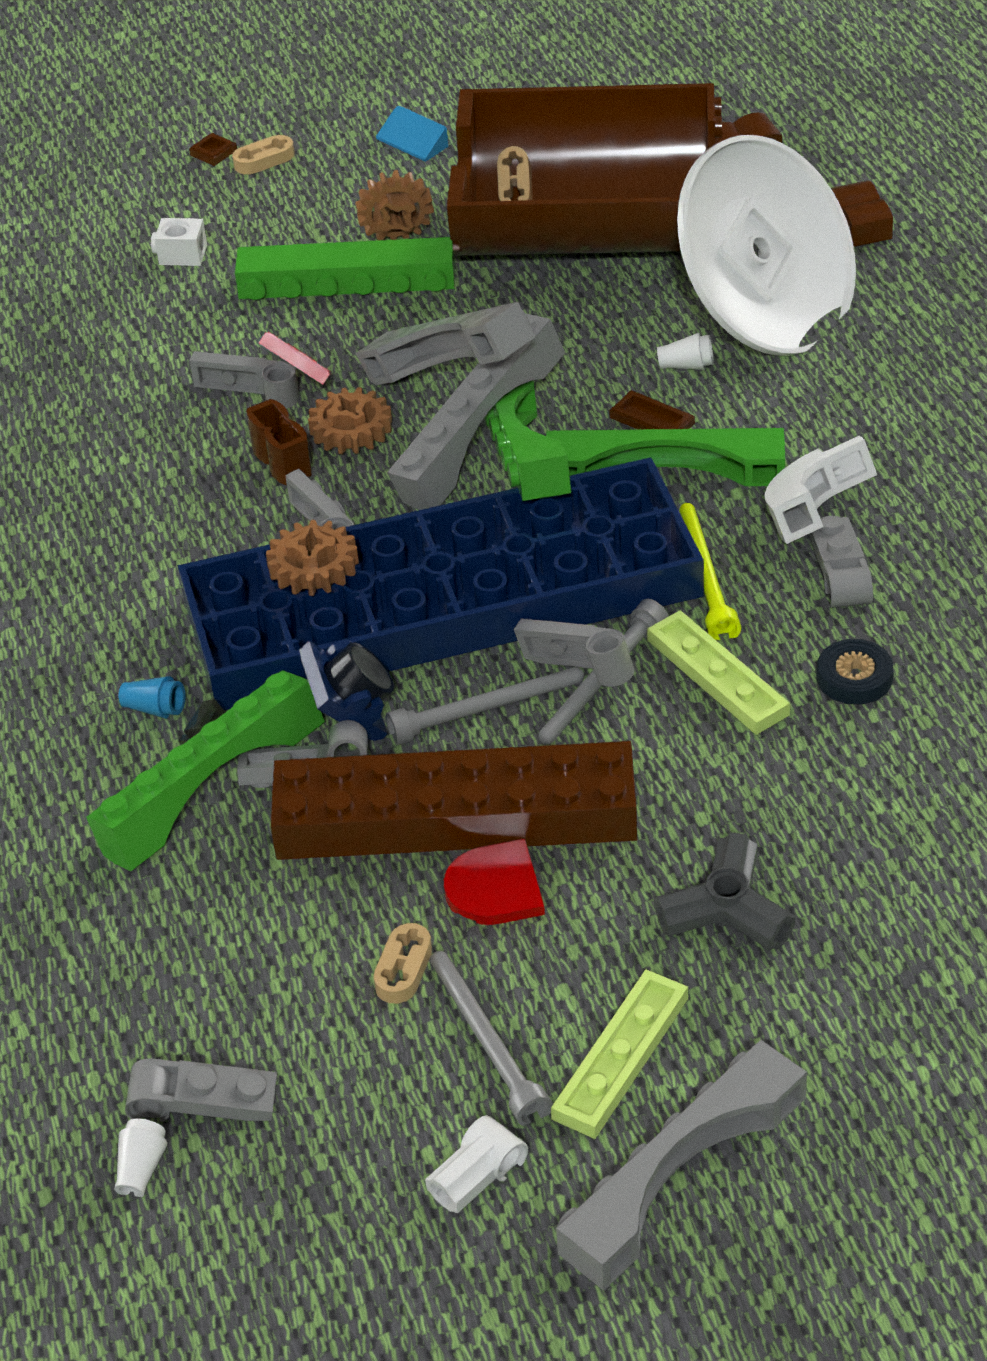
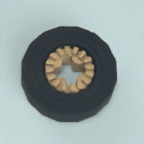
[816,639,894,705]

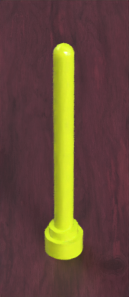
[679,503,741,640]

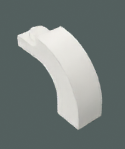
[765,436,877,544]

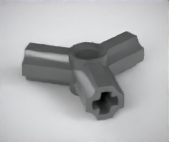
[654,832,796,950]

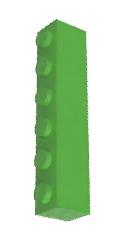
[235,237,455,300]

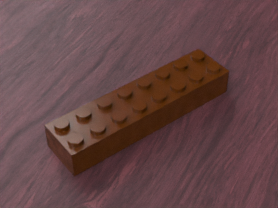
[271,741,637,860]

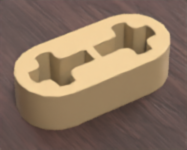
[232,135,294,174]
[497,146,533,201]
[373,923,432,1004]

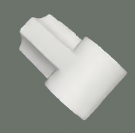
[425,1115,528,1214]

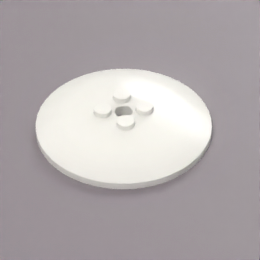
[677,135,856,356]

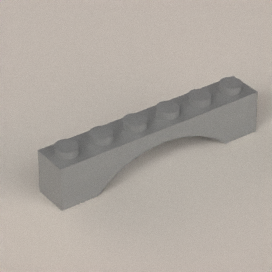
[355,302,536,385]
[387,313,565,510]
[556,1040,807,1291]

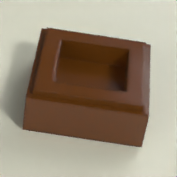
[189,133,237,166]

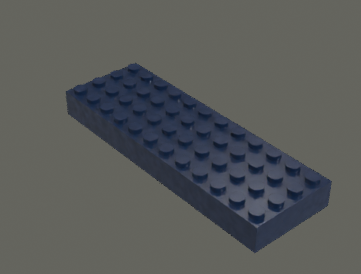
[177,457,704,712]

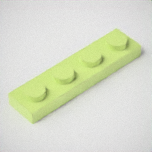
[647,610,790,735]
[551,969,688,1139]

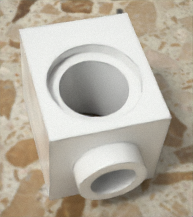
[151,218,207,266]

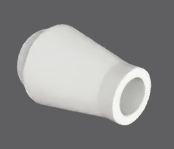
[657,333,714,370]
[114,1119,168,1197]

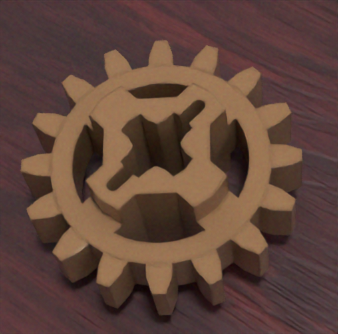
[355,170,434,240]
[308,387,392,454]
[266,520,359,596]

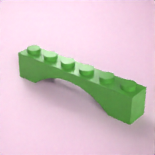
[485,380,571,501]
[546,428,785,486]
[86,670,325,872]

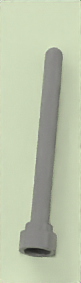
[538,599,668,744]
[386,667,584,746]
[431,951,553,1126]

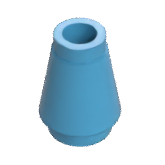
[118,676,186,719]

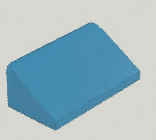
[376,106,448,162]

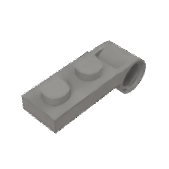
[189,351,299,408]
[285,469,354,530]
[809,516,873,608]
[514,619,634,687]
[237,720,368,788]
[125,1058,277,1122]

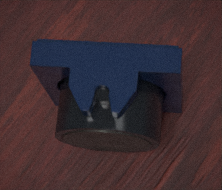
[299,639,394,741]

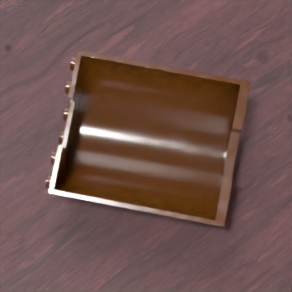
[447,83,722,256]

